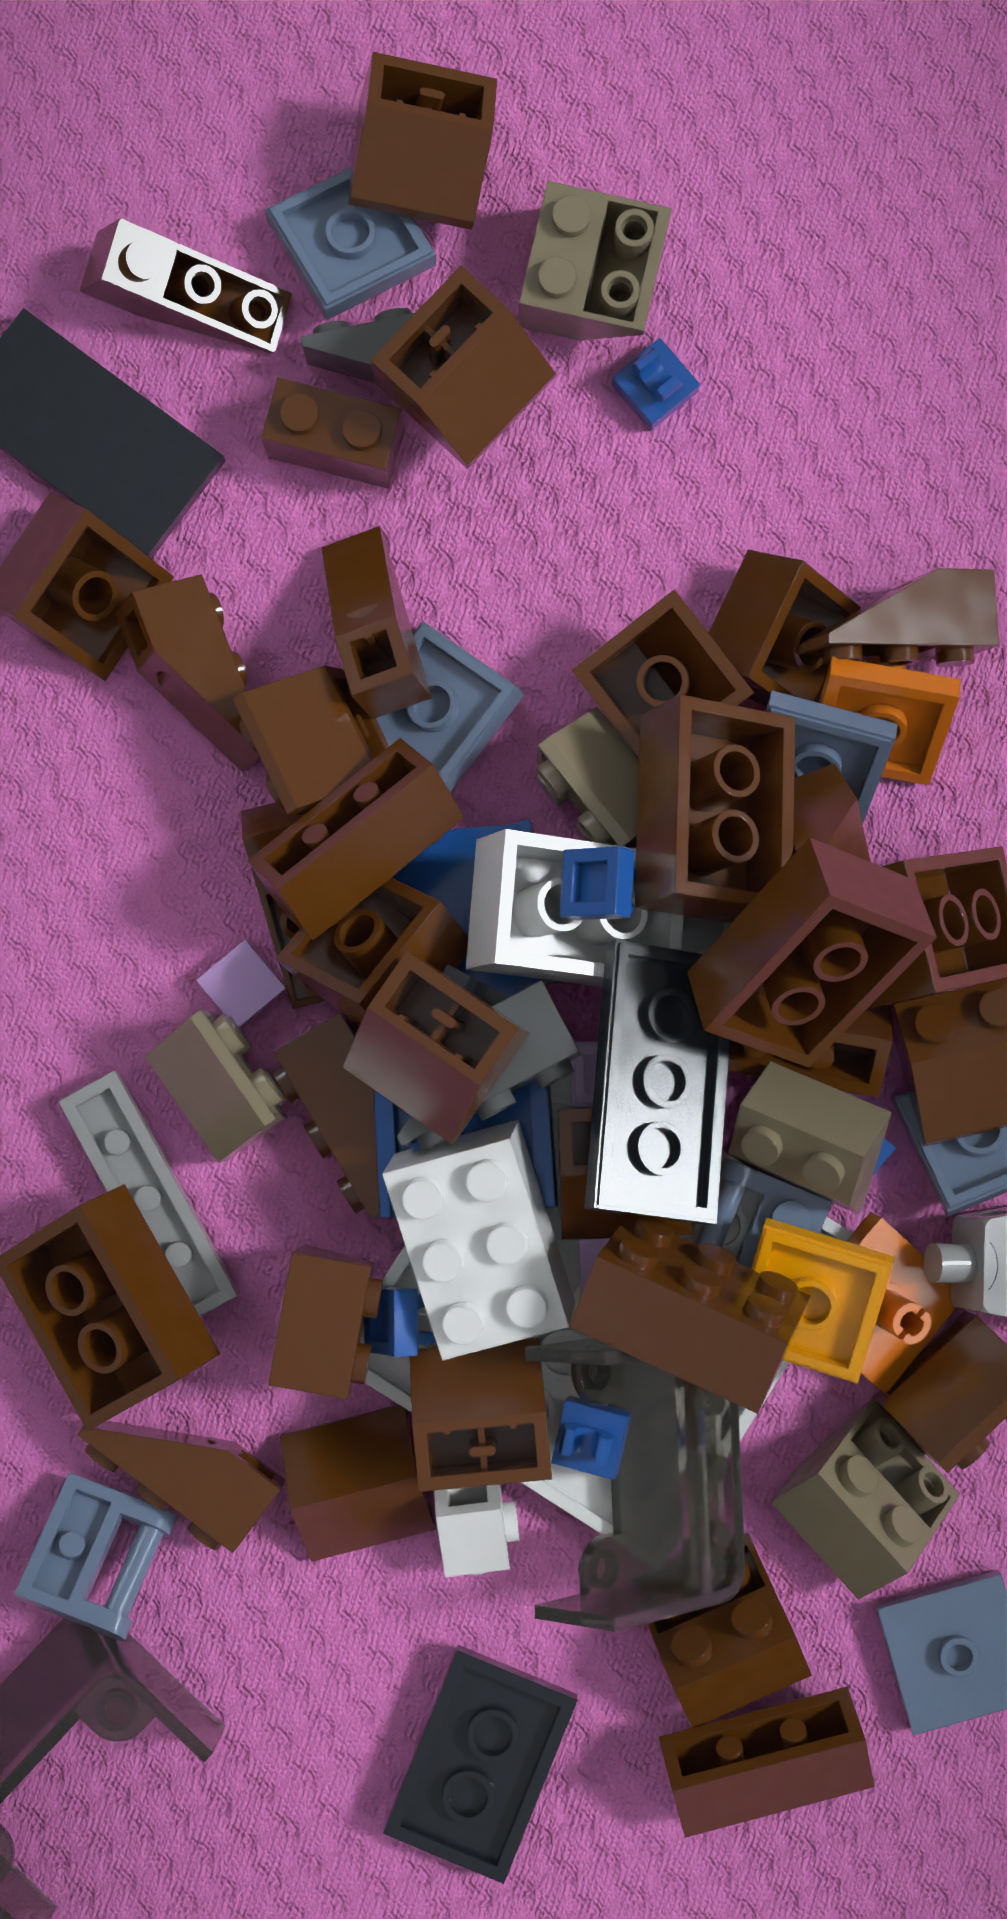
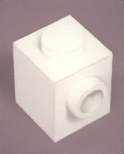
[434,1484,520,1578]

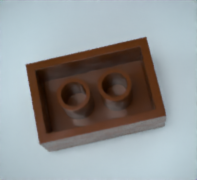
[635,695,795,923]
[687,837,937,1068]
[868,846,1007,1009]
[0,1184,221,1431]
[569,1215,811,1414]

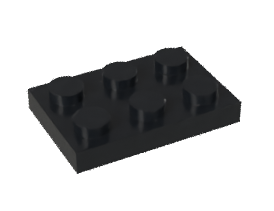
[383,1645,578,1884]

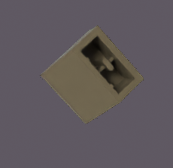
[519,181,672,340]
[535,707,639,848]
[145,1010,288,1163]
[771,1398,960,1600]

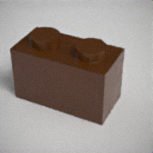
[261,377,405,489]

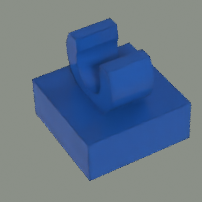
[611,338,700,431]
[560,846,636,920]
[364,1286,436,1357]
[551,1395,632,1480]

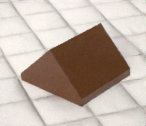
[280,1404,436,1562]

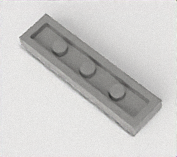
[58,1070,240,1316]

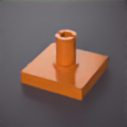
[819,656,961,785]
[846,1211,957,1394]

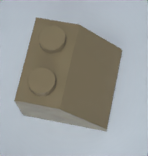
[728,1061,892,1214]

